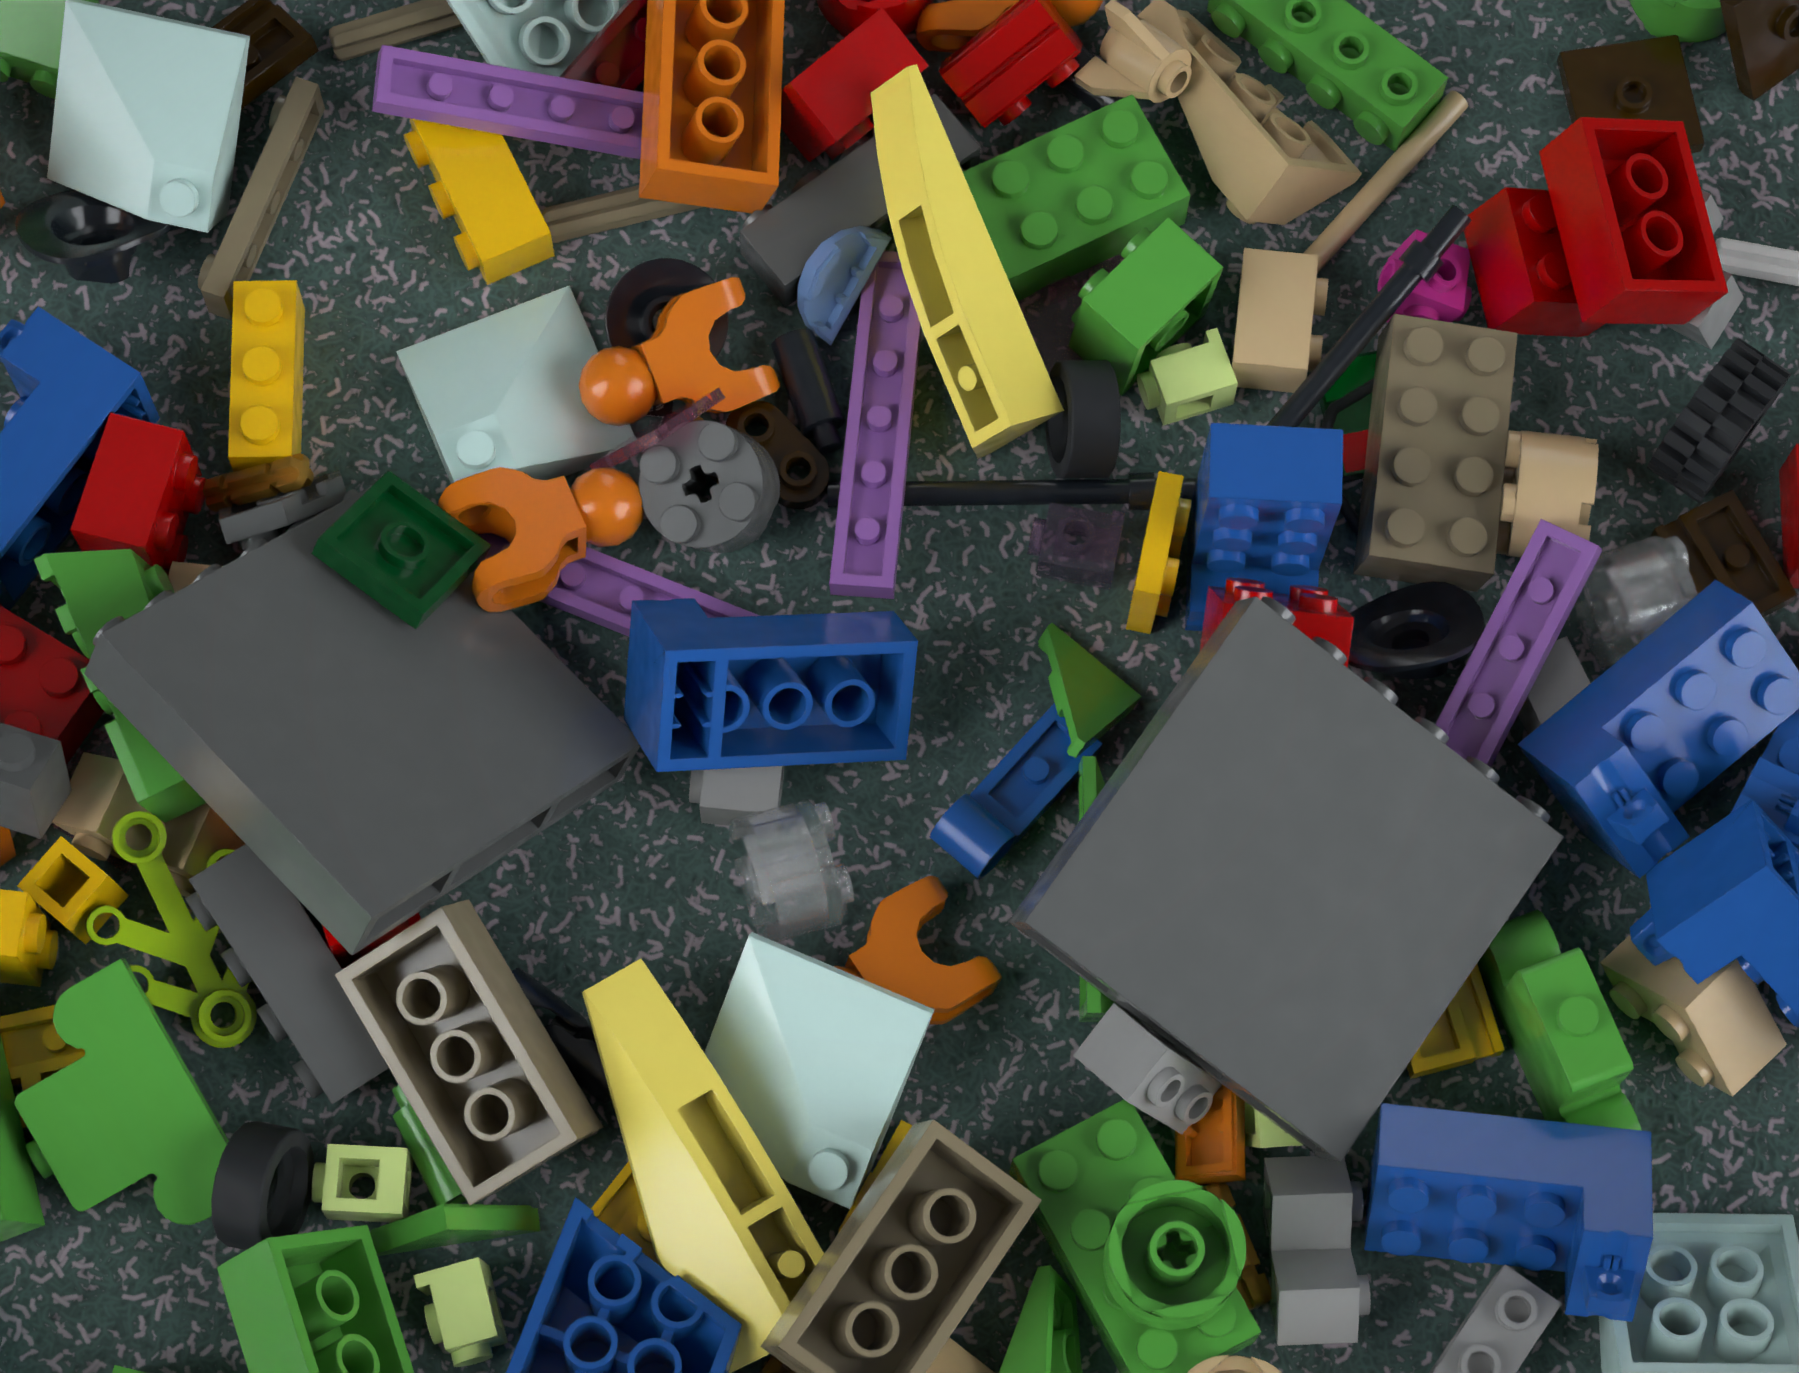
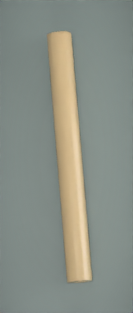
[1303,91,1468,274]

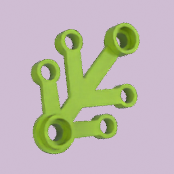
[85,811,257,1048]

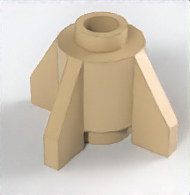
[1074,0,1192,103]

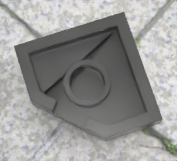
[219,470,347,550]

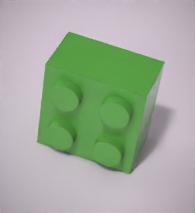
[1068,217,1223,396]

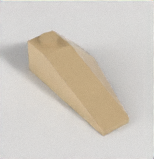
[1176,9,1362,225]

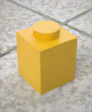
[17,836,129,945]

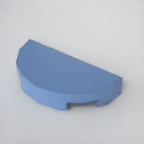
[797,226,891,346]

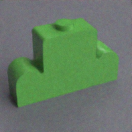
[1477,909,1642,1131]
[15,958,229,1225]

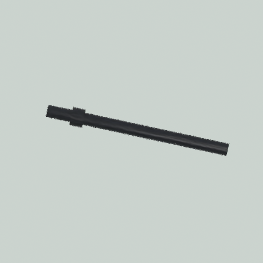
[1266,205,1472,427]
[828,472,1197,510]

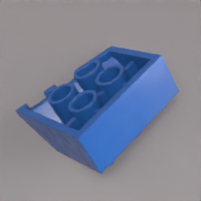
[506,1197,742,1373]

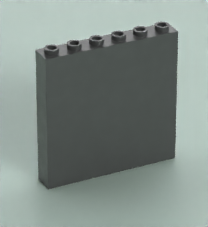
[84,485,640,955]
[1008,596,1563,1162]

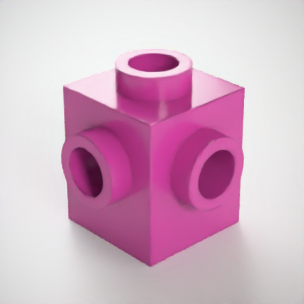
[1377,229,1472,323]

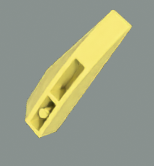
[871,64,1064,458]
[582,959,824,1373]

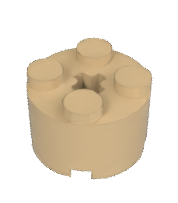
[1496,430,1599,557]

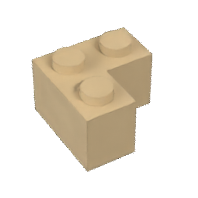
[1600,935,1787,1097]

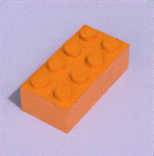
[639,0,785,214]

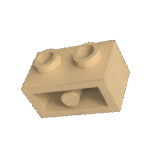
[1232,248,1328,393]

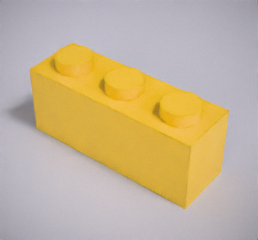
[404,118,554,285]
[228,280,305,472]

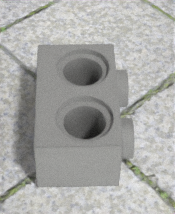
[1073,1003,1222,1134]
[1429,1264,1562,1373]

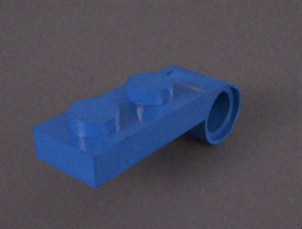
[929,703,1103,880]

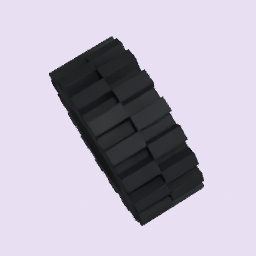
[1647,338,1792,503]

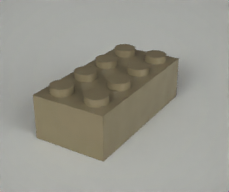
[1353,314,1518,592]
[335,899,603,1205]
[760,1119,1042,1373]

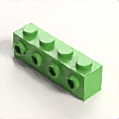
[1207,0,1448,152]

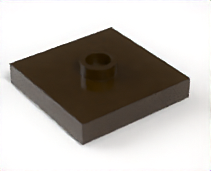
[1720,0,1799,101]
[1557,35,1705,153]

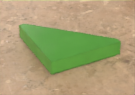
[1038,623,1142,758]
[370,1204,541,1256]

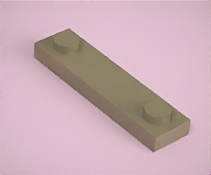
[198,77,325,320]

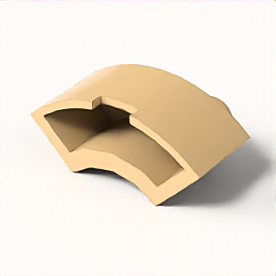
[52,752,245,897]

